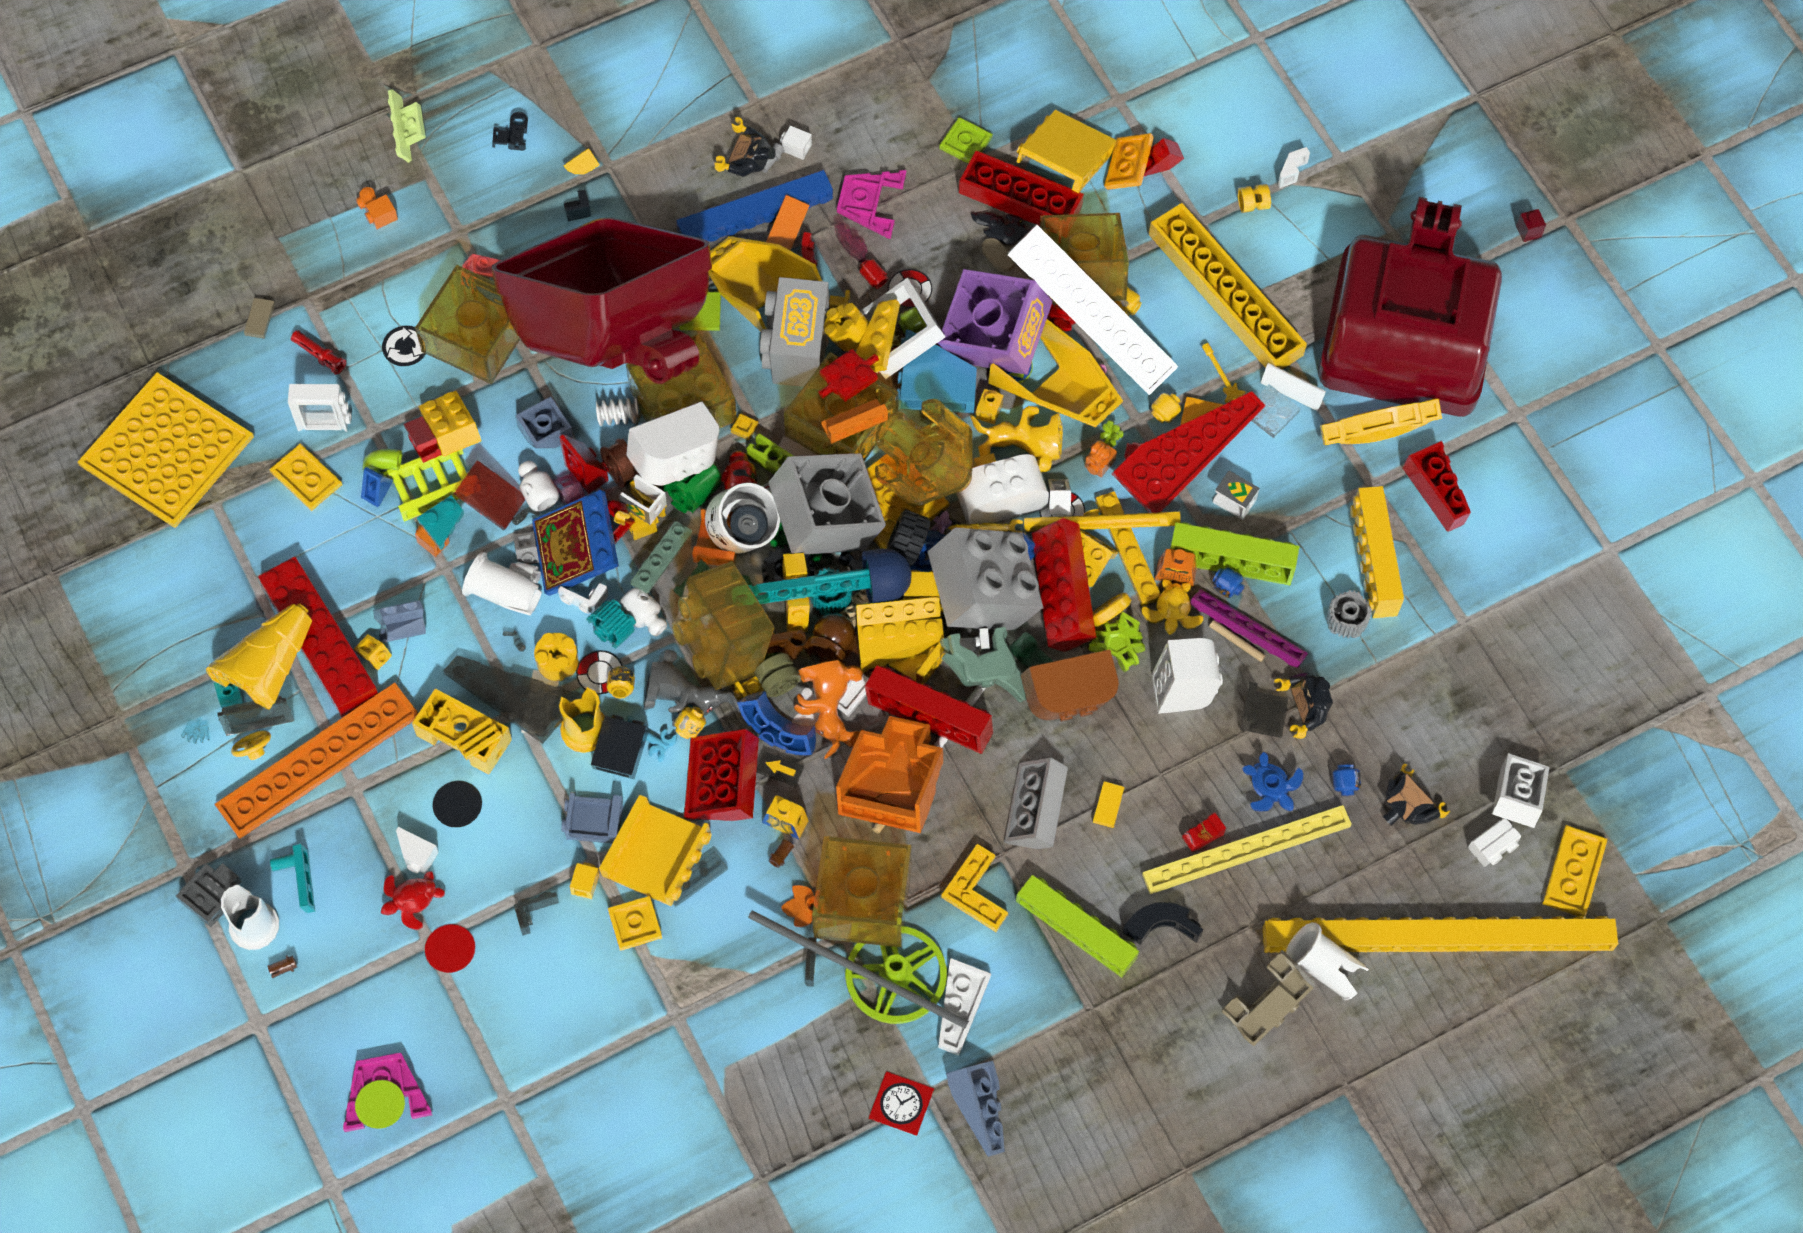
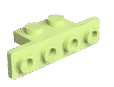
[388,89,426,163]

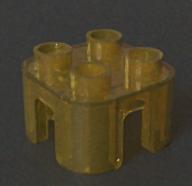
[875,399,973,507]

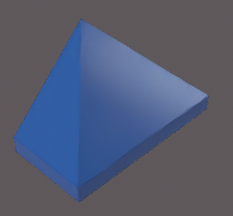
[361,467,394,507]

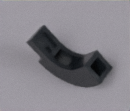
[1123,902,1204,945]

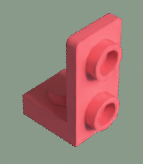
[462,254,501,284]

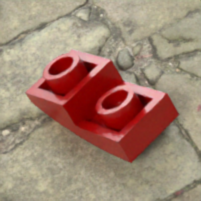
[802,232,818,268]

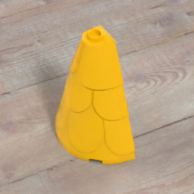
[206,604,312,710]

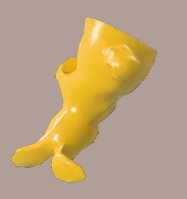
[970,406,1063,472]

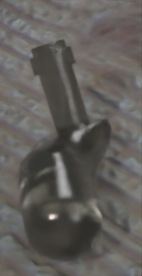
[512,507,540,525]
[503,630,526,652]

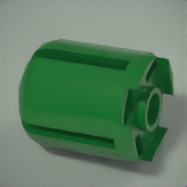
[663,463,722,514]

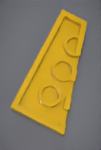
[856,299,900,372]

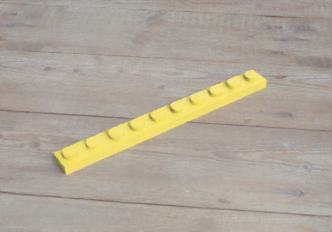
[1142,805,1351,894]

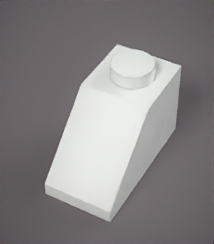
[1048,479,1071,517]
[396,827,439,874]

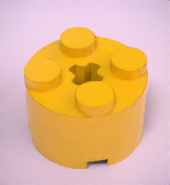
[824,303,869,351]
[534,633,579,681]

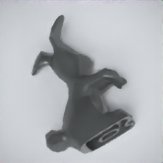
[643,649,740,727]

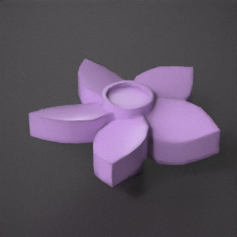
[930,511,952,534]

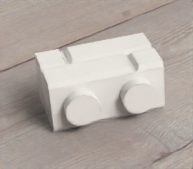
[1468,818,1521,867]

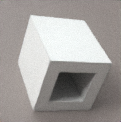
[780,126,812,160]

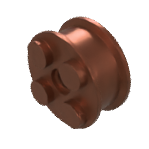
[600,438,641,488]

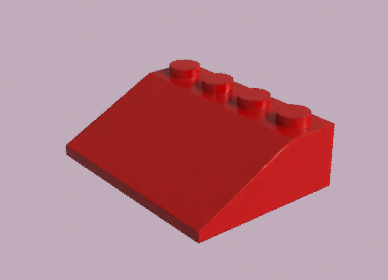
[684,729,759,821]

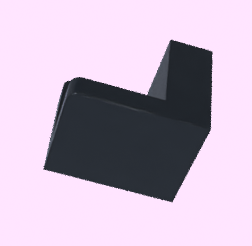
[564,190,591,222]

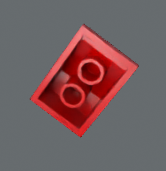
[559,435,609,494]

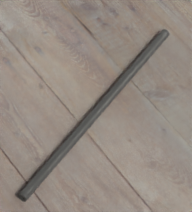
[748,910,969,1029]

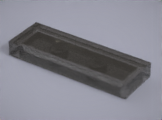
[673,851,728,908]

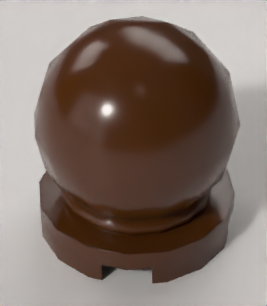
[804,613,855,663]

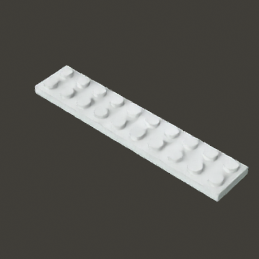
[1008,224,1178,395]

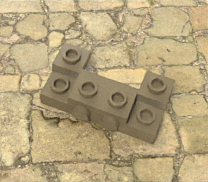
[1222,950,1315,1046]

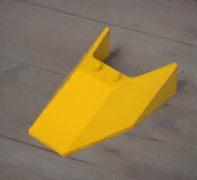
[709,236,822,333]
[989,319,1123,427]

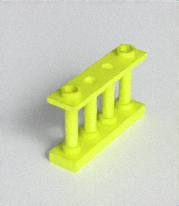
[383,449,481,522]

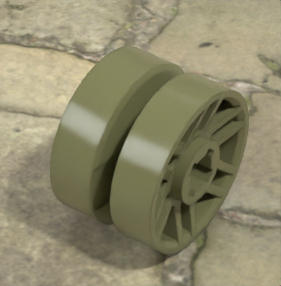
[755,653,801,697]

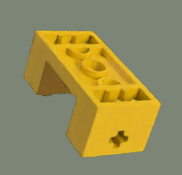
[412,688,512,775]

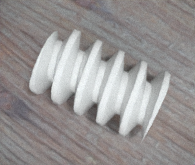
[596,398,639,426]

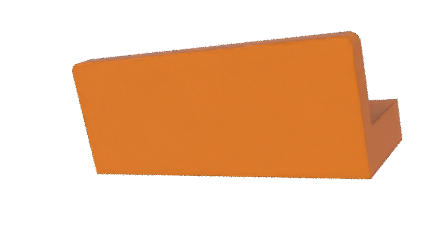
[821,399,888,444]

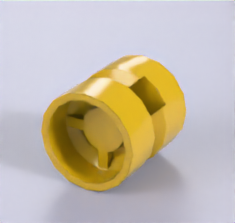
[1238,184,1271,213]

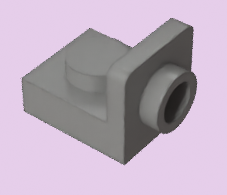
[513,531,539,565]

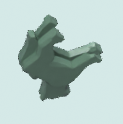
[940,627,1026,703]

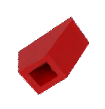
[1144,138,1184,176]

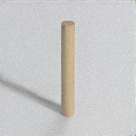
[1209,620,1266,662]

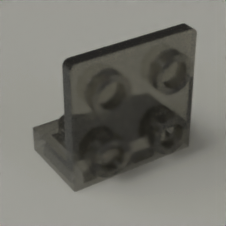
[1240,682,1288,738]

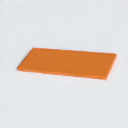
[766,195,810,250]

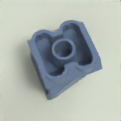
[373,601,426,643]

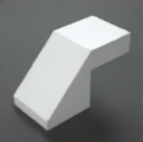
[1277,147,1310,188]

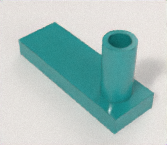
[270,844,315,913]

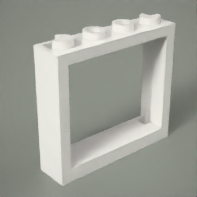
[860,278,946,379]

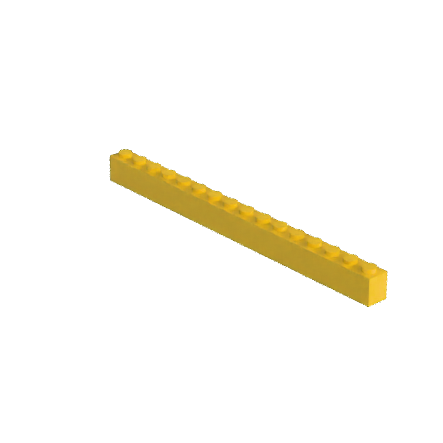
[1263,916,1618,953]

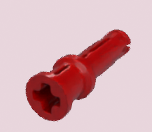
[291,330,346,375]

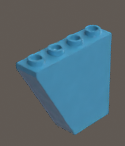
[897,330,977,413]

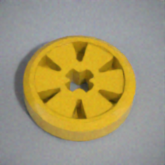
[1093,593,1131,626]

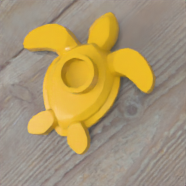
[1142,579,1203,635]

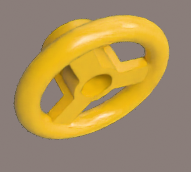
[231,730,271,760]

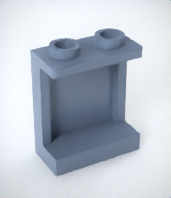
[561,792,623,844]

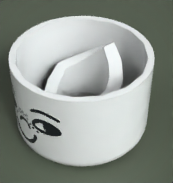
[705,483,780,554]

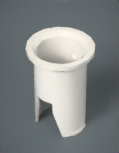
[462,552,542,616]
[221,885,279,950]
[1285,922,1369,1000]

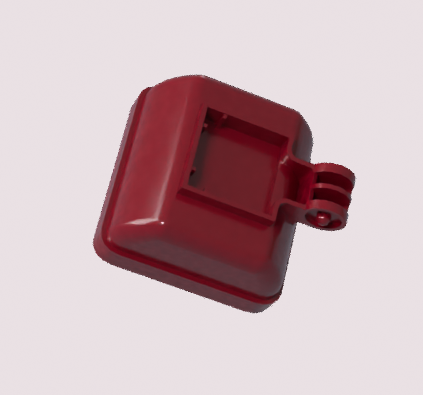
[1318,197,1502,417]
[491,218,712,384]

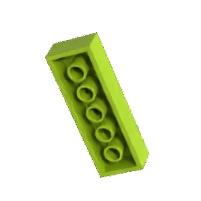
[1170,522,1300,586]

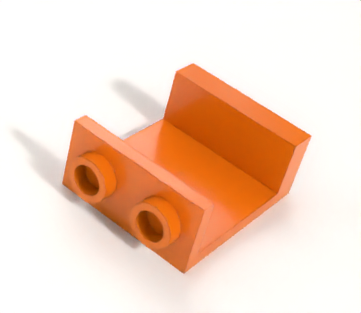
[692,509,737,568]

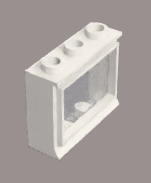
[288,384,351,432]

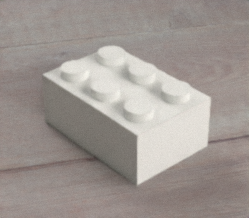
[1492,753,1549,828]

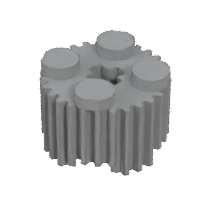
[1326,590,1372,638]

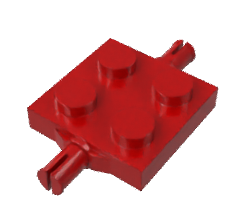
[818,349,879,402]

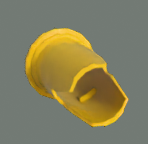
[559,687,605,753]

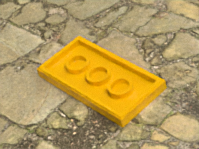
[1542,825,1608,917]

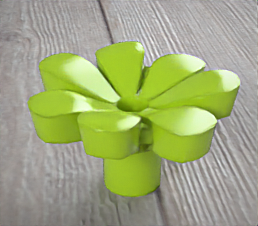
[1100,420,1123,447]

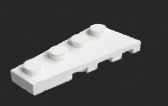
[938,958,991,1056]

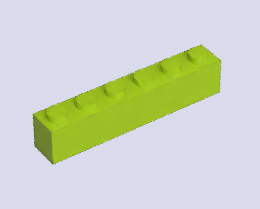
[1016,875,1139,978]

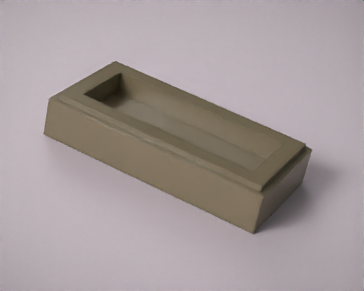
[244,298,275,339]

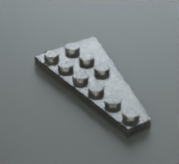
[443,655,583,744]

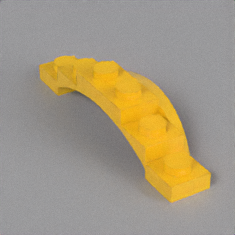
[1320,398,1442,445]

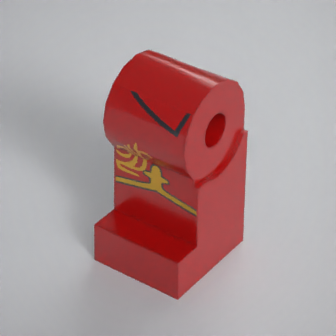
[1182,813,1226,852]

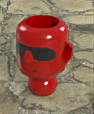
[721,451,757,490]

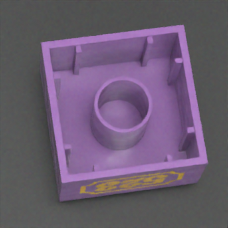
[938,269,1053,375]

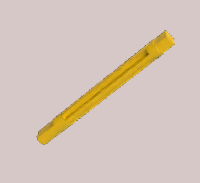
[1024,511,1181,532]

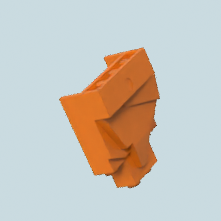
[836,716,943,833]

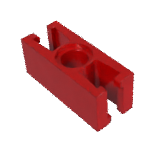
[404,416,442,463]

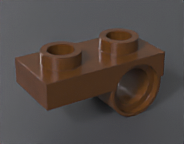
[759,629,806,659]

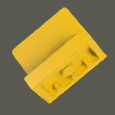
[1080,530,1118,587]
[889,642,946,684]

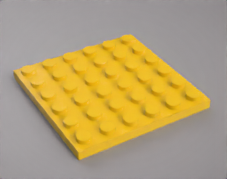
[78,372,254,528]

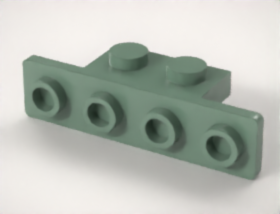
[631,521,692,594]

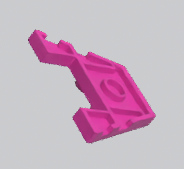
[837,170,907,239]
[343,1053,432,1132]

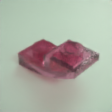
[836,223,868,263]

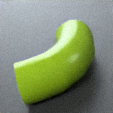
[362,449,402,474]

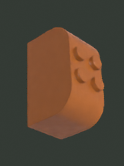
[1020,649,1119,722]

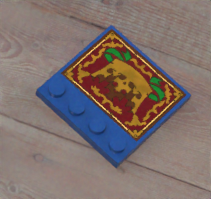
[532,490,619,596]

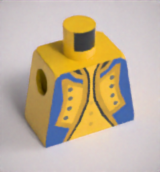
[762,795,809,840]

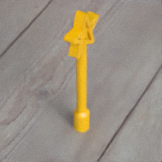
[1202,343,1246,403]

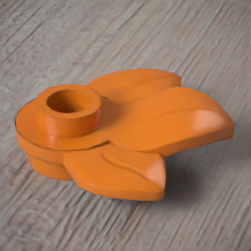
[781,885,825,927]

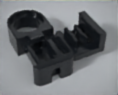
[492,112,528,151]

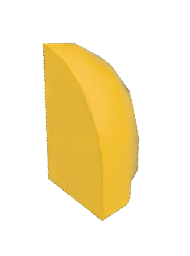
[563,148,599,174]

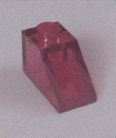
[552,472,585,506]

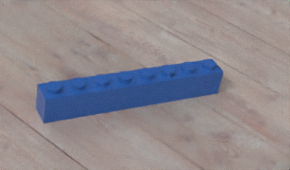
[676,170,833,242]

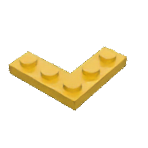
[941,844,1008,932]

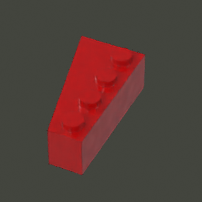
[1402,441,1471,532]

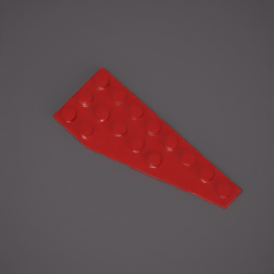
[1111,391,1266,513]

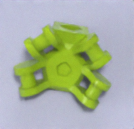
[1088,612,1145,672]

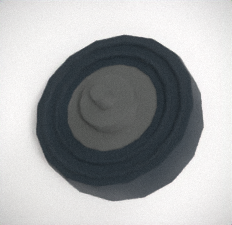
[730,504,768,542]

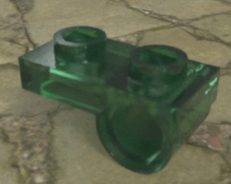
[1009,632,1053,668]

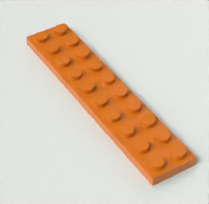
[214,683,418,839]

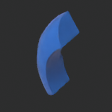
[737,691,816,755]

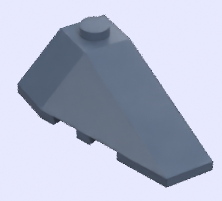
[946,1061,1005,1157]

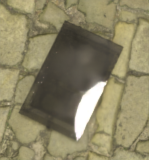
[217,695,294,736]

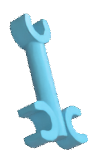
[626,715,677,762]

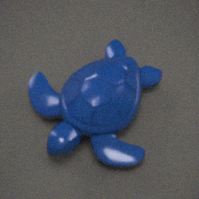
[1243,752,1304,812]

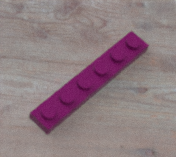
[1190,589,1308,669]

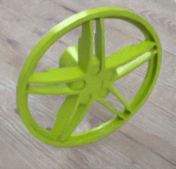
[845,926,947,1024]

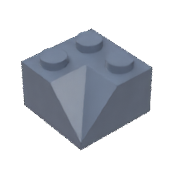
[515,397,573,448]

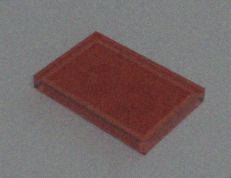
[453,460,525,531]

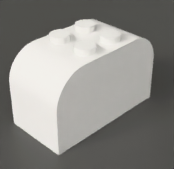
[627,402,719,485]
[956,454,1049,524]
[1151,638,1223,714]

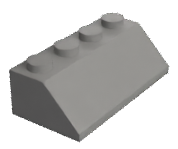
[1004,758,1068,849]

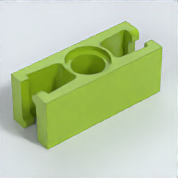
[747,433,794,474]

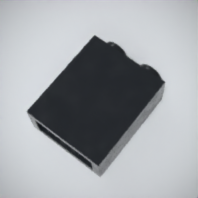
[591,715,649,779]

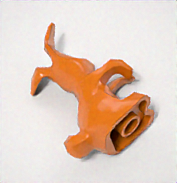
[794,660,863,759]

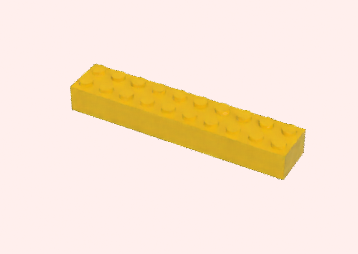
[1149,203,1307,370]

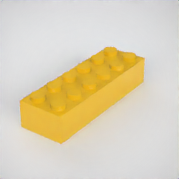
[1350,486,1404,618]

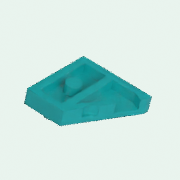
[417,495,464,550]

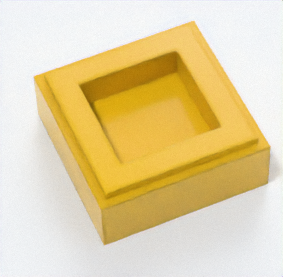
[731,413,759,441]

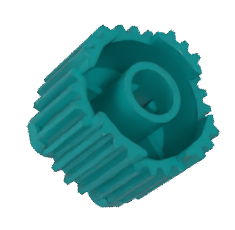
[810,567,852,616]
[586,599,636,649]

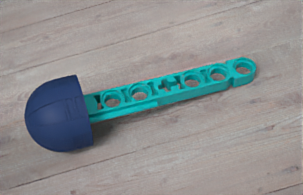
[731,549,912,607]

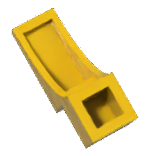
[782,553,810,632]

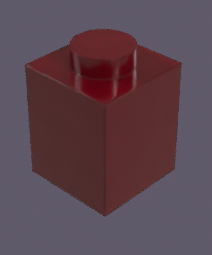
[1516,209,1546,242]

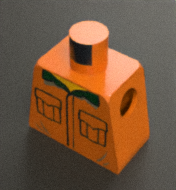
[1154,549,1197,587]

